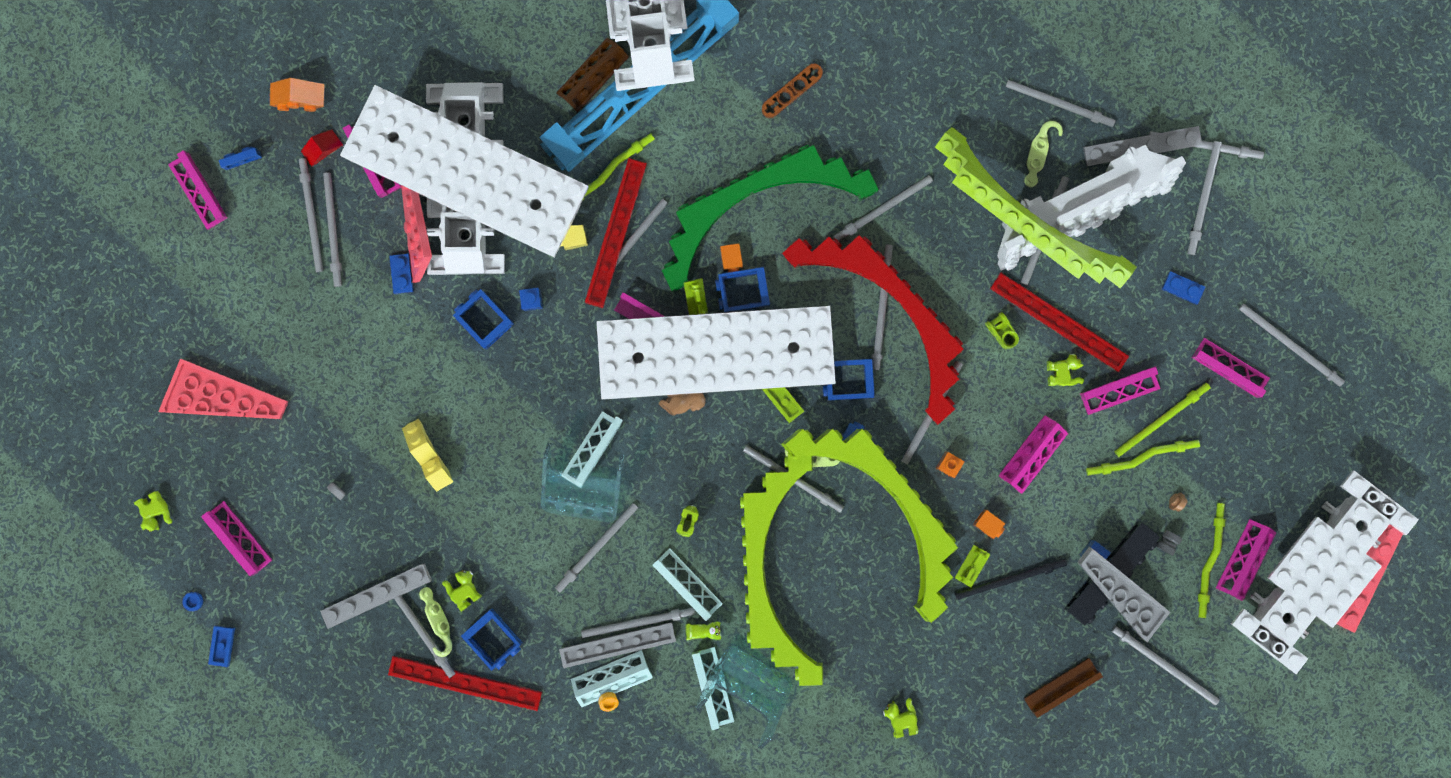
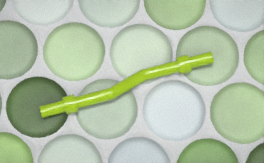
[582,133,655,201]
[1086,440,1200,476]
[1197,503,1226,618]

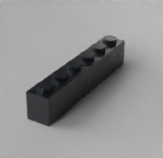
[1064,522,1160,626]

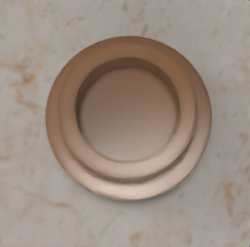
[1169,493,1187,511]

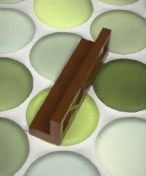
[556,37,629,113]
[1023,658,1103,718]

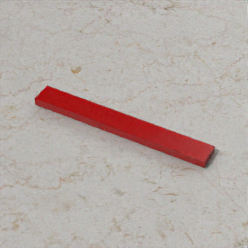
[585,158,647,308]
[990,273,1129,372]
[388,656,542,711]

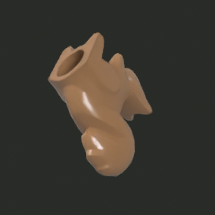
[659,393,706,416]

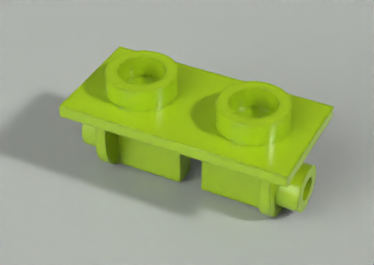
[684,278,708,315]
[955,545,990,587]

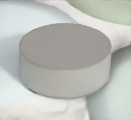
[326,482,345,500]

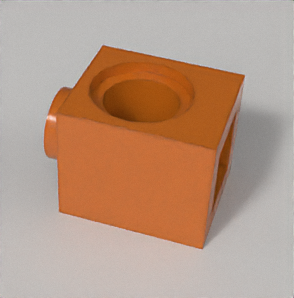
[720,244,743,273]
[936,452,964,478]
[973,509,1005,539]

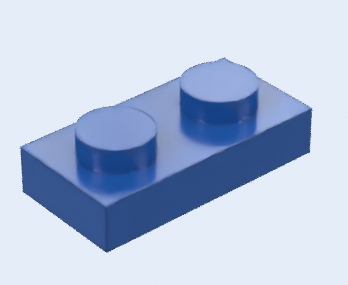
[219,147,262,170]
[389,254,414,294]
[1162,271,1205,305]
[208,625,235,667]

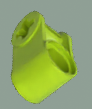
[985,312,1019,349]

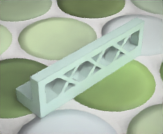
[561,411,623,488]
[653,548,723,621]
[692,647,734,730]
[570,650,653,707]

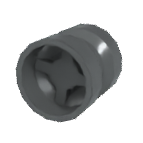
[1156,530,1183,556]

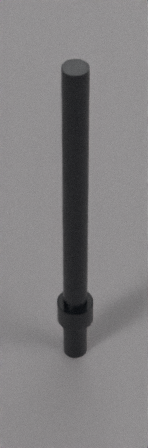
[954,559,1067,600]

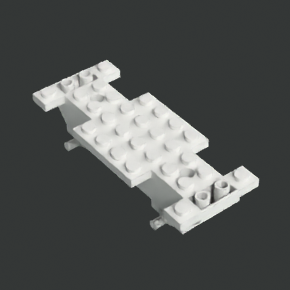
[606,0,694,91]
[426,82,505,275]
[997,145,1186,271]
[1231,471,1419,674]

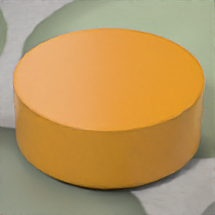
[598,692,619,712]

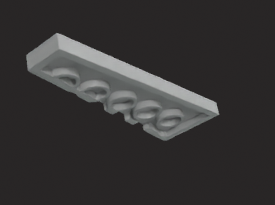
[1077,547,1170,642]

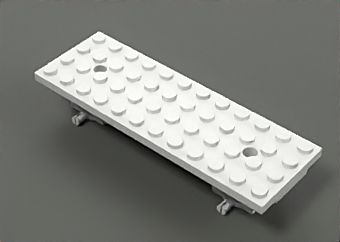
[340,85,589,258]
[597,306,835,399]

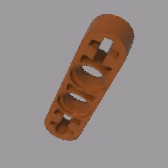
[762,64,823,119]

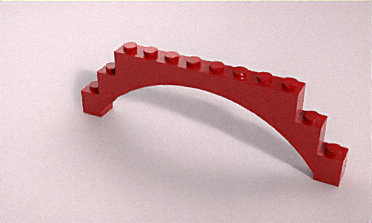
[782,235,964,425]

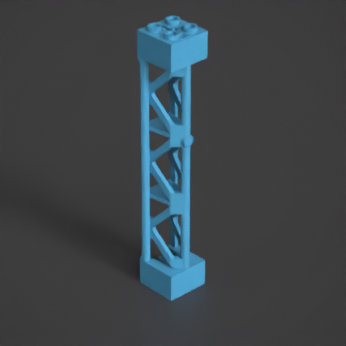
[539,0,739,172]

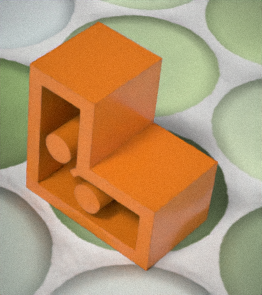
[270,78,324,112]

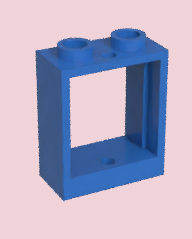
[715,267,770,313]
[453,289,514,350]
[823,359,874,401]
[461,608,523,671]

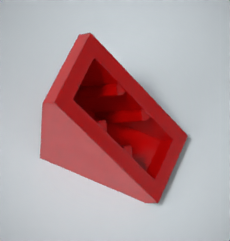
[301,129,343,167]

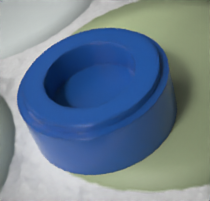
[182,592,203,611]

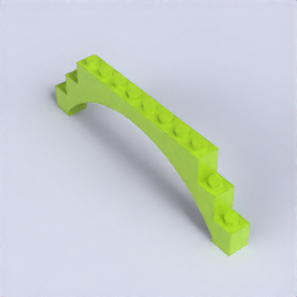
[935,127,1137,288]
[781,429,958,623]
[740,453,824,686]

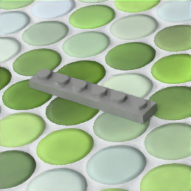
[1083,126,1202,166]
[320,563,432,629]
[559,622,676,668]

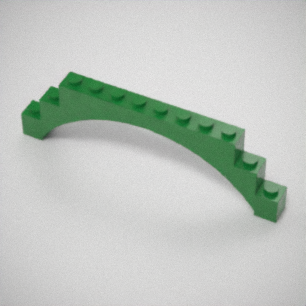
[662,145,879,292]

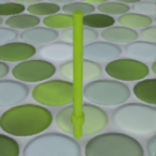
[1114,383,1211,457]

